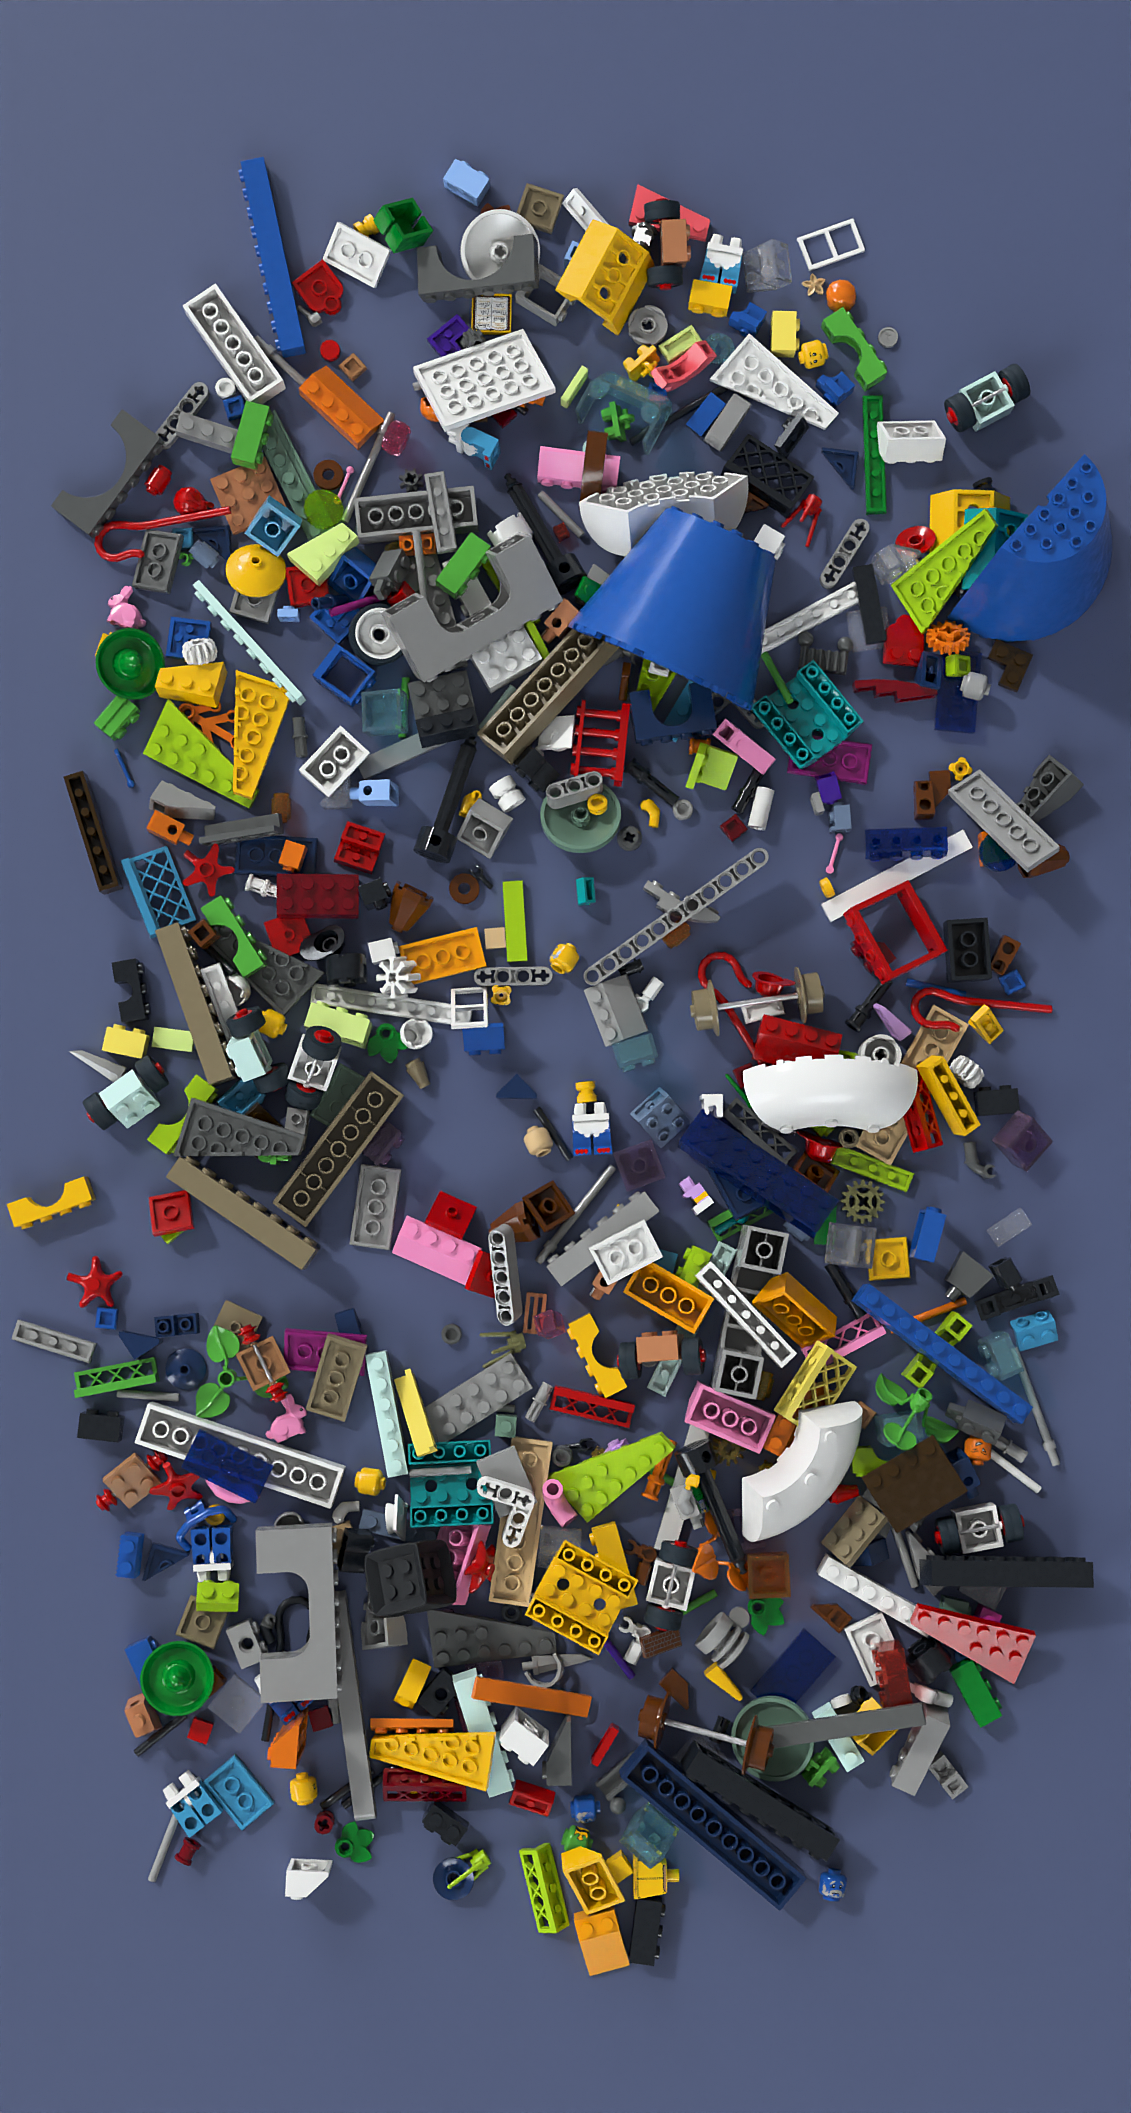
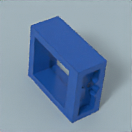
[313,643,377,707]
[908,1206,947,1263]

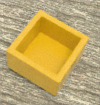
[851,1697,899,1756]

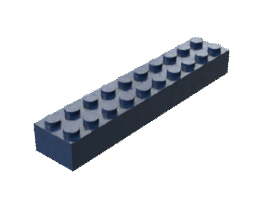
[619,1739,807,1911]

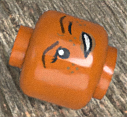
[964,1435,991,1466]

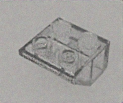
[742,239,792,293]
[870,544,922,585]
[824,1222,877,1269]
[537,1525,582,1568]

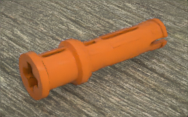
[641,1439,677,1502]

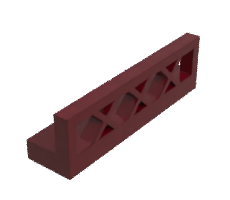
[382,1768,467,1802]

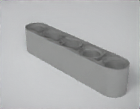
[488,1224,523,1326]

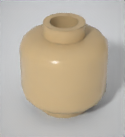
[524,1126,553,1157]

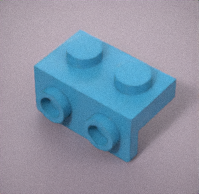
[217,1078,266,1114]
[1010,1310,1058,1352]

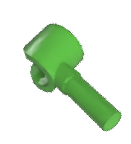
[179,553,193,566]

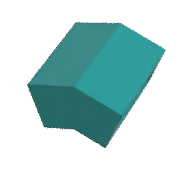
[576,877,596,906]

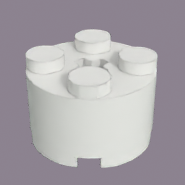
[487,512,534,546]
[858,1034,902,1065]

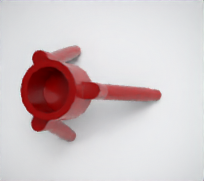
[781,494,822,548]

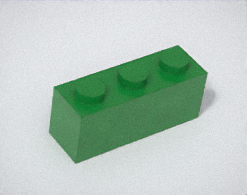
[949,1658,1002,1728]

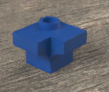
[728,302,767,338]
[815,371,855,408]

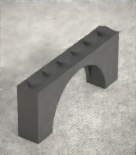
[417,234,539,303]
[51,409,165,539]

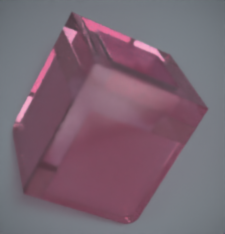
[533,1309,566,1339]

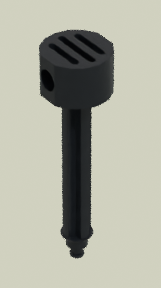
[504,473,587,595]
[413,736,477,863]
[674,1439,747,1574]

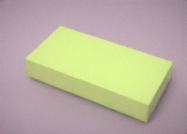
[658,325,702,364]
[561,365,588,409]
[151,1027,194,1053]

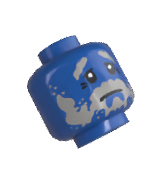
[570,1794,601,1823]
[819,1868,847,1902]

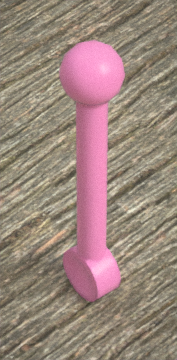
[333,466,354,506]
[826,833,843,874]

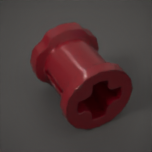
[314,1810,335,1835]
[174,1837,201,1866]

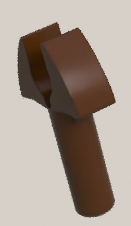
[619,662,631,701]

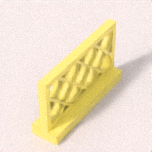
[774,1340,857,1426]

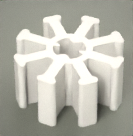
[376,956,421,998]

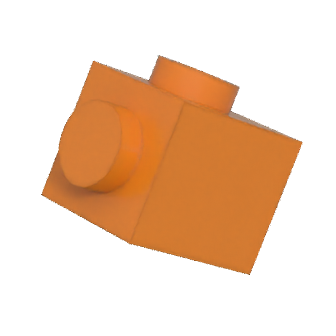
[278,840,307,873]

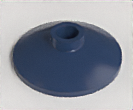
[165,1348,207,1389]
[433,1857,474,1900]

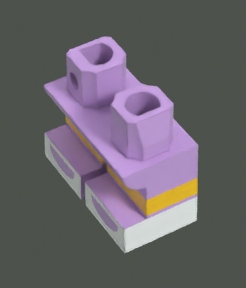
[678,1176,714,1215]

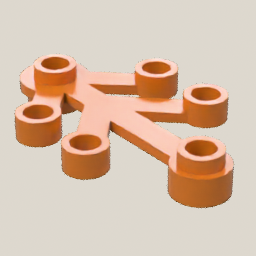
[178,702,235,749]

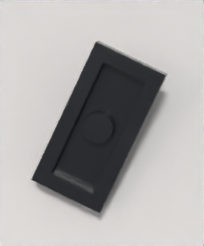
[774,414,809,458]

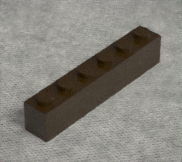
[63,770,123,895]

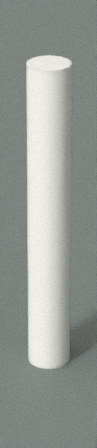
[991,1449,1042,1493]

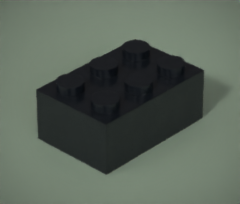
[943,917,992,983]

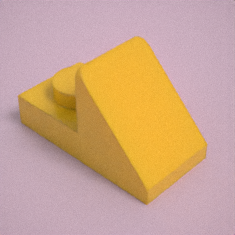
[968,1004,1004,1045]

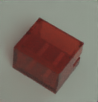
[553,522,570,542]

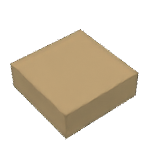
[484,927,506,950]

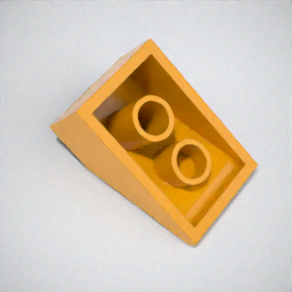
[574,1905,630,1976]

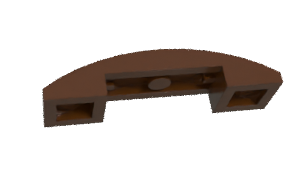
[579,430,608,510]

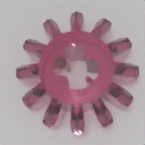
[381,420,411,457]

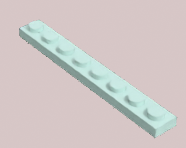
[193,580,306,705]

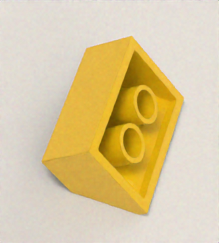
[561,1846,625,1915]

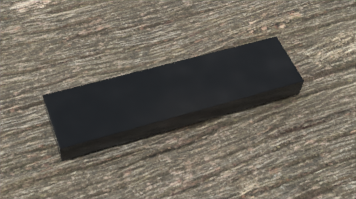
[852,564,886,645]

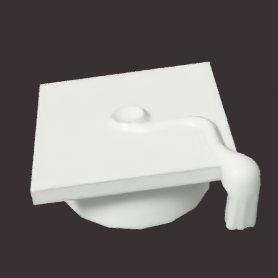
[535,715,575,756]
[385,1495,409,1541]

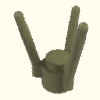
[479,1330,526,1368]

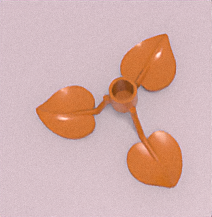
[692,1510,748,1591]

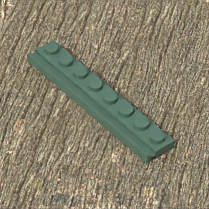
[262,410,334,541]

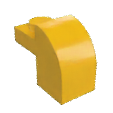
[393,1658,431,1709]

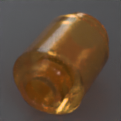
[271,793,291,823]
[662,920,691,949]

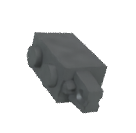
[369,548,412,600]
[945,1399,1007,1446]

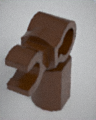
[624,1539,657,1586]

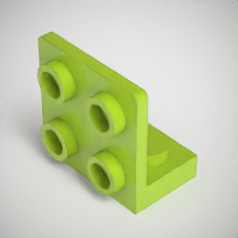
[685,742,738,790]

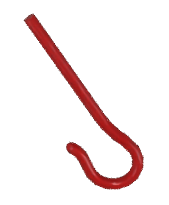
[94,506,231,562]
[698,951,768,1067]
[910,987,1052,1032]

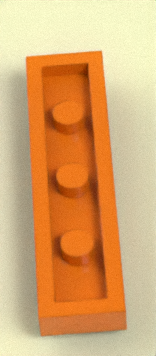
[370,1718,454,1734]

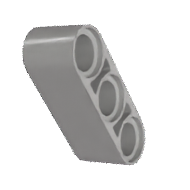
[704,393,752,452]
[546,771,603,809]

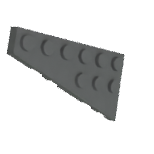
[211,926,325,1016]
[174,1098,307,1156]
[427,1609,557,1668]

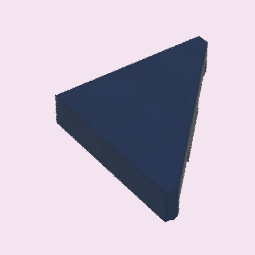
[821,447,859,490]
[192,525,232,561]
[142,1542,190,1581]

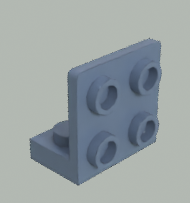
[630,1087,690,1148]

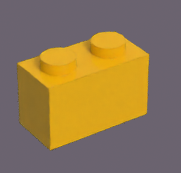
[688,279,732,317]

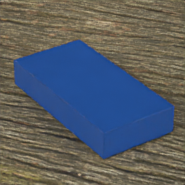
[686,392,726,437]

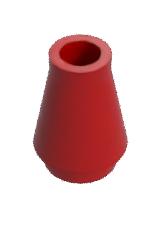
[828,1484,859,1505]

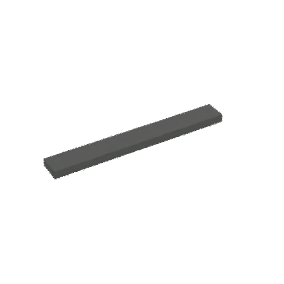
[766,1702,926,1748]

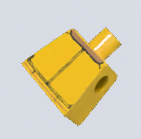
[633,1853,679,1899]

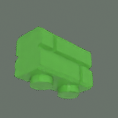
[94,696,140,741]

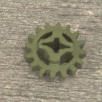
[840,1179,885,1224]

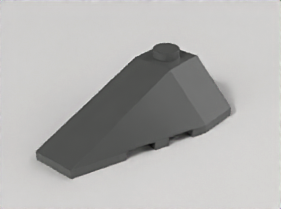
[1016,755,1084,823]

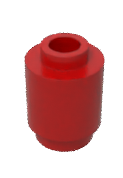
[144,465,172,496]

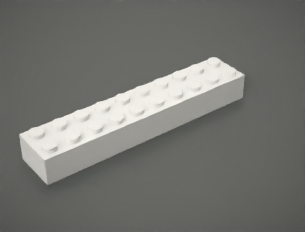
[135,1401,346,1509]

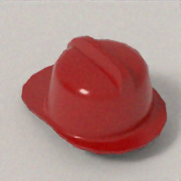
[752,971,796,997]
[796,1130,843,1163]

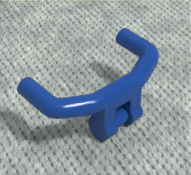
[176,1499,237,1552]

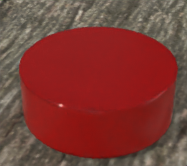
[320,340,340,362]

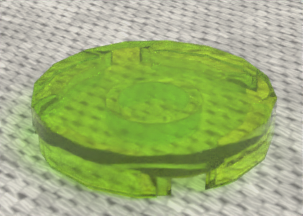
[303,489,344,530]

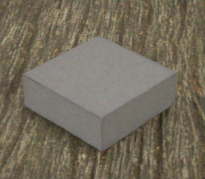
[810,792,825,816]

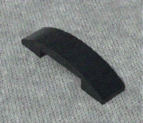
[974,1275,1060,1321]

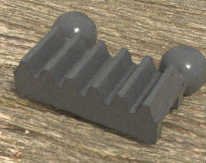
[798,632,853,675]
[595,1751,634,1814]

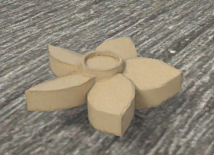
[802,273,825,296]

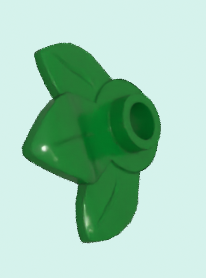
[367,1023,408,1064]
[747,1595,784,1635]
[335,1821,374,1863]

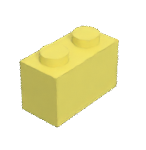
[770,311,800,358]
[102,1024,150,1059]

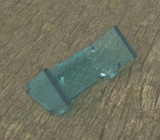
[575,371,672,455]

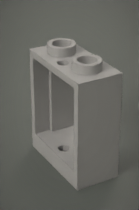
[515,263,576,327]

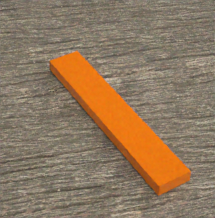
[471,1676,592,1717]

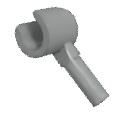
[297,305,323,327]

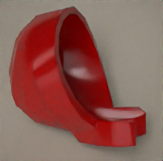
[173,487,214,515]

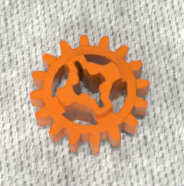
[926,620,970,655]

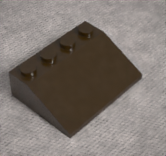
[861,1435,968,1534]

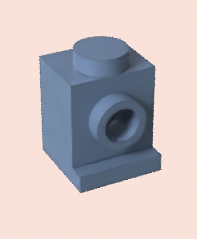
[828,802,852,833]

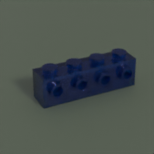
[864,827,948,861]

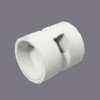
[489,775,526,813]

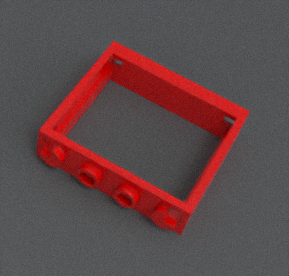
[843,880,948,985]

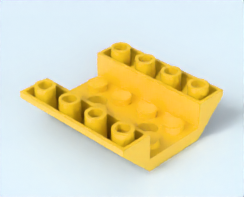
[555,219,655,336]
[929,489,1010,553]
[525,1540,638,1655]

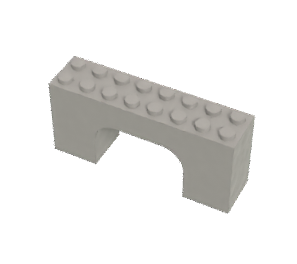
[381,532,563,682]
[710,1225,789,1400]
[256,1523,342,1703]

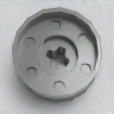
[695,1612,750,1669]

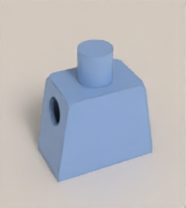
[349,779,399,806]

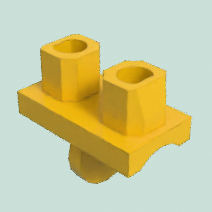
[623,344,660,383]

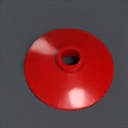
[895,526,936,556]

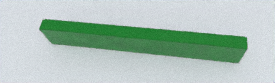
[862,395,887,515]

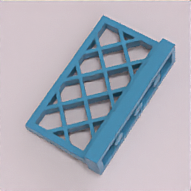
[121,846,196,939]

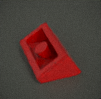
[509,1780,555,1817]

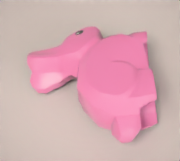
[107,586,146,629]
[266,1394,307,1443]

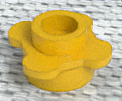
[948,757,973,781]
[491,985,512,1005]

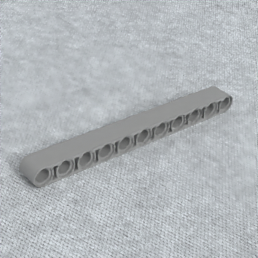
[584,848,769,985]
[335,1590,377,1821]

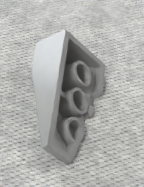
[361,1582,408,1650]

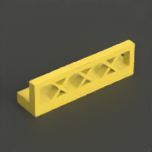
[394,1369,438,1458]

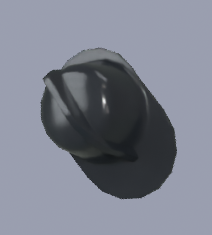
[299,925,345,961]

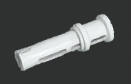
[245,874,277,898]

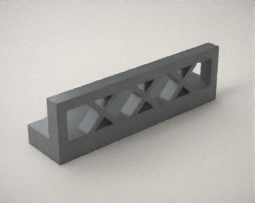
[199,813,284,847]
[722,1097,797,1169]

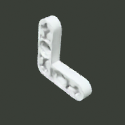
[477,1476,535,1548]

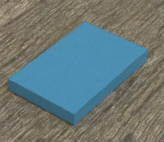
[203,1754,275,1831]

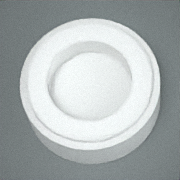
[215,378,236,399]
[830,1693,852,1709]

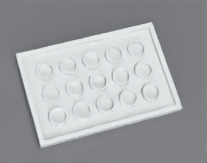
[413,329,555,432]

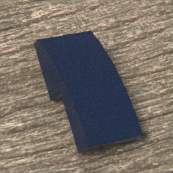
[335,1308,363,1335]
[154,1313,200,1337]

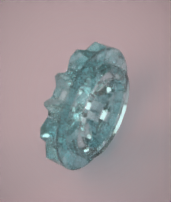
[706,333,734,365]

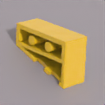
[155,662,227,708]

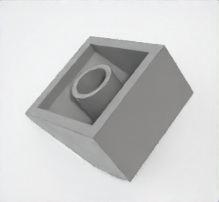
[456,798,513,859]

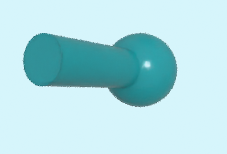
[714,1215,749,1235]

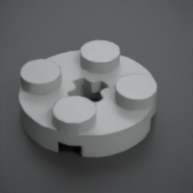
[628,305,668,347]

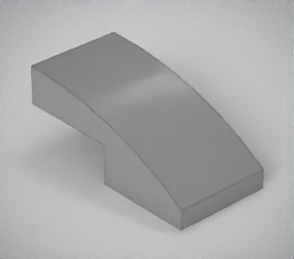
[929,1751,968,1800]

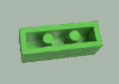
[231,401,274,470]
[435,532,491,600]

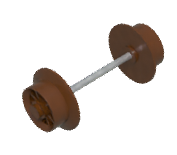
[638,1691,775,1775]

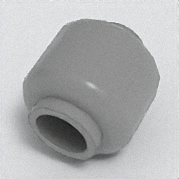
[960,672,991,701]

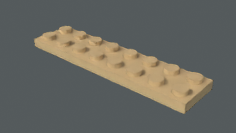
[855,1005,969,1166]
[489,1436,553,1607]

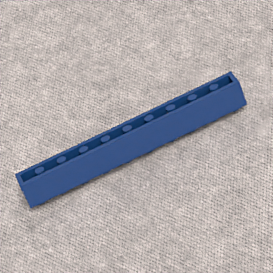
[238,156,306,358]
[851,1284,1033,1424]

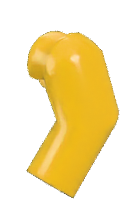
[459,790,482,818]
[640,799,660,828]

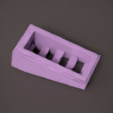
[873,1003,912,1041]

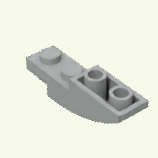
[643,880,720,923]

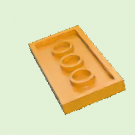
[398,927,487,985]

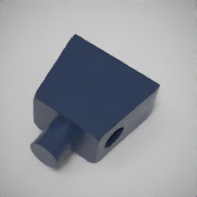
[946,1447,981,1499]

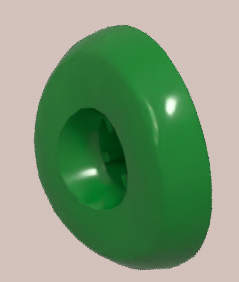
[95,628,165,700]
[140,1641,214,1716]

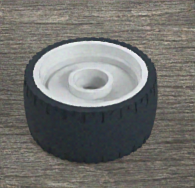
[349,604,403,665]

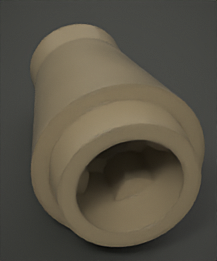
[405,1058,431,1089]
[839,1128,859,1148]

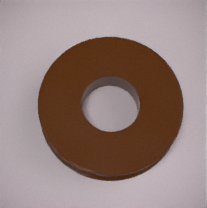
[313,460,344,491]
[449,873,480,904]

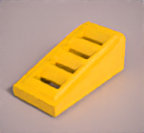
[704,1662,743,1701]

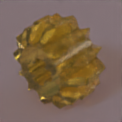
[712,1437,746,1466]

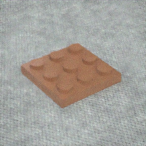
[210,457,287,535]

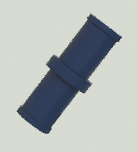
[311,594,349,610]

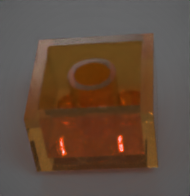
[745,1551,791,1599]

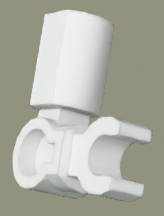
[635,976,664,1013]
[618,1616,651,1665]
[904,1681,953,1708]

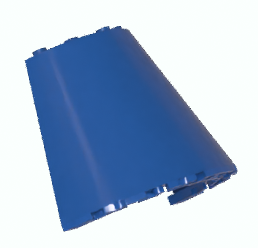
[947,454,1112,642]
[568,506,776,712]

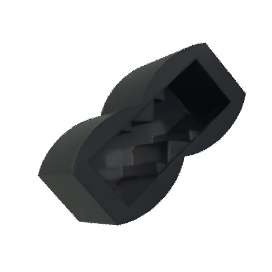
[513,746,560,793]
[988,1257,1023,1291]
[337,1528,374,1574]

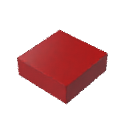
[187,1717,214,1745]

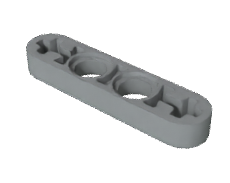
[155,382,210,450]
[820,519,869,589]
[474,967,553,987]

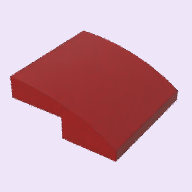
[334,821,385,875]

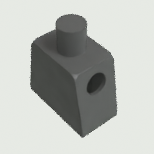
[944,1251,994,1302]

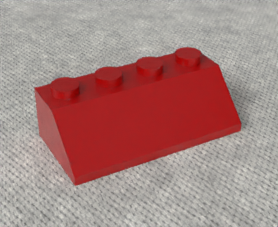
[752,1014,843,1065]

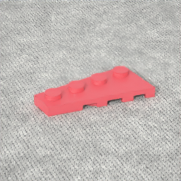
[629,185,710,242]

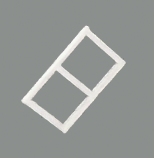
[797,218,865,271]
[451,987,488,1029]

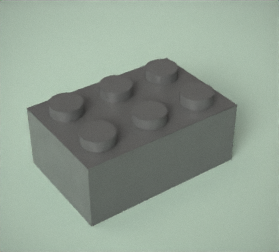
[407,670,476,720]

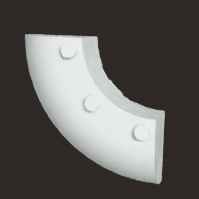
[579,472,748,557]
[743,1055,918,1133]
[742,1401,863,1542]

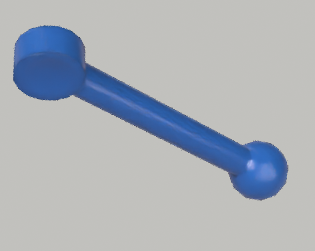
[114,748,135,788]

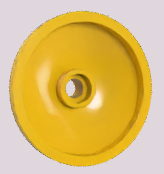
[226,544,286,597]

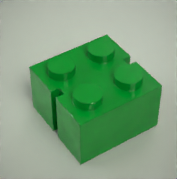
[373,197,433,254]

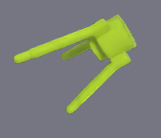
[447,1848,492,1889]

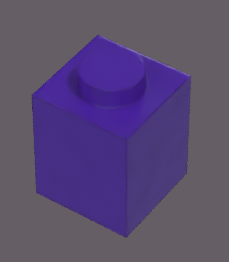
[815,771,842,805]

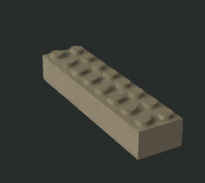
[477,629,619,766]
[155,922,238,1087]
[273,1070,404,1227]
[166,1156,320,1270]

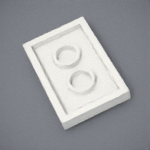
[323,222,392,288]
[589,1219,663,1285]
[844,1611,908,1687]

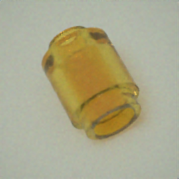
[756,1370,775,1401]

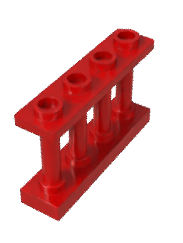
[570,700,630,787]

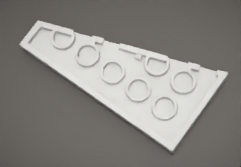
[709,334,839,430]

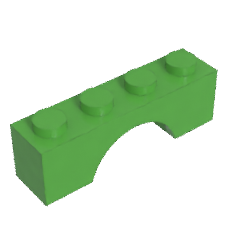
[821,307,887,391]
[200,895,267,978]

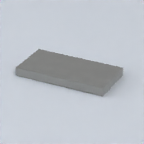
[349,1164,402,1250]

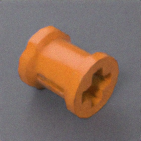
[689,737,711,755]

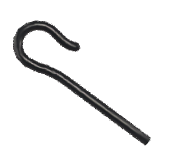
[261,1596,310,1742]

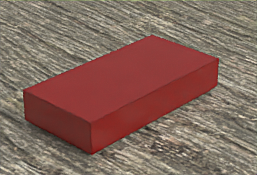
[591,1723,619,1767]

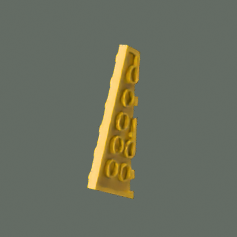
[233,670,290,800]
[369,1732,496,1791]

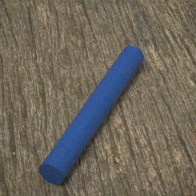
[905,978,967,997]

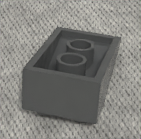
[542,1714,572,1786]

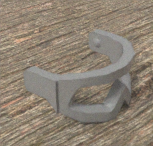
[524,1652,564,1688]

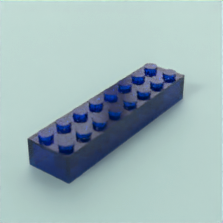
[678,1108,839,1239]

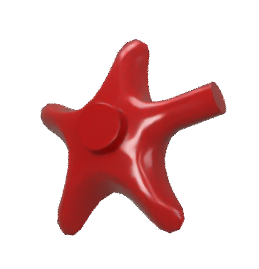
[183,844,235,897]
[67,1256,123,1308]
[149,1462,203,1510]
[464,1541,496,1594]

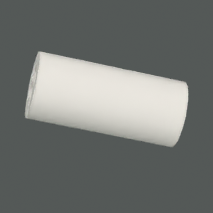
[748,787,775,831]

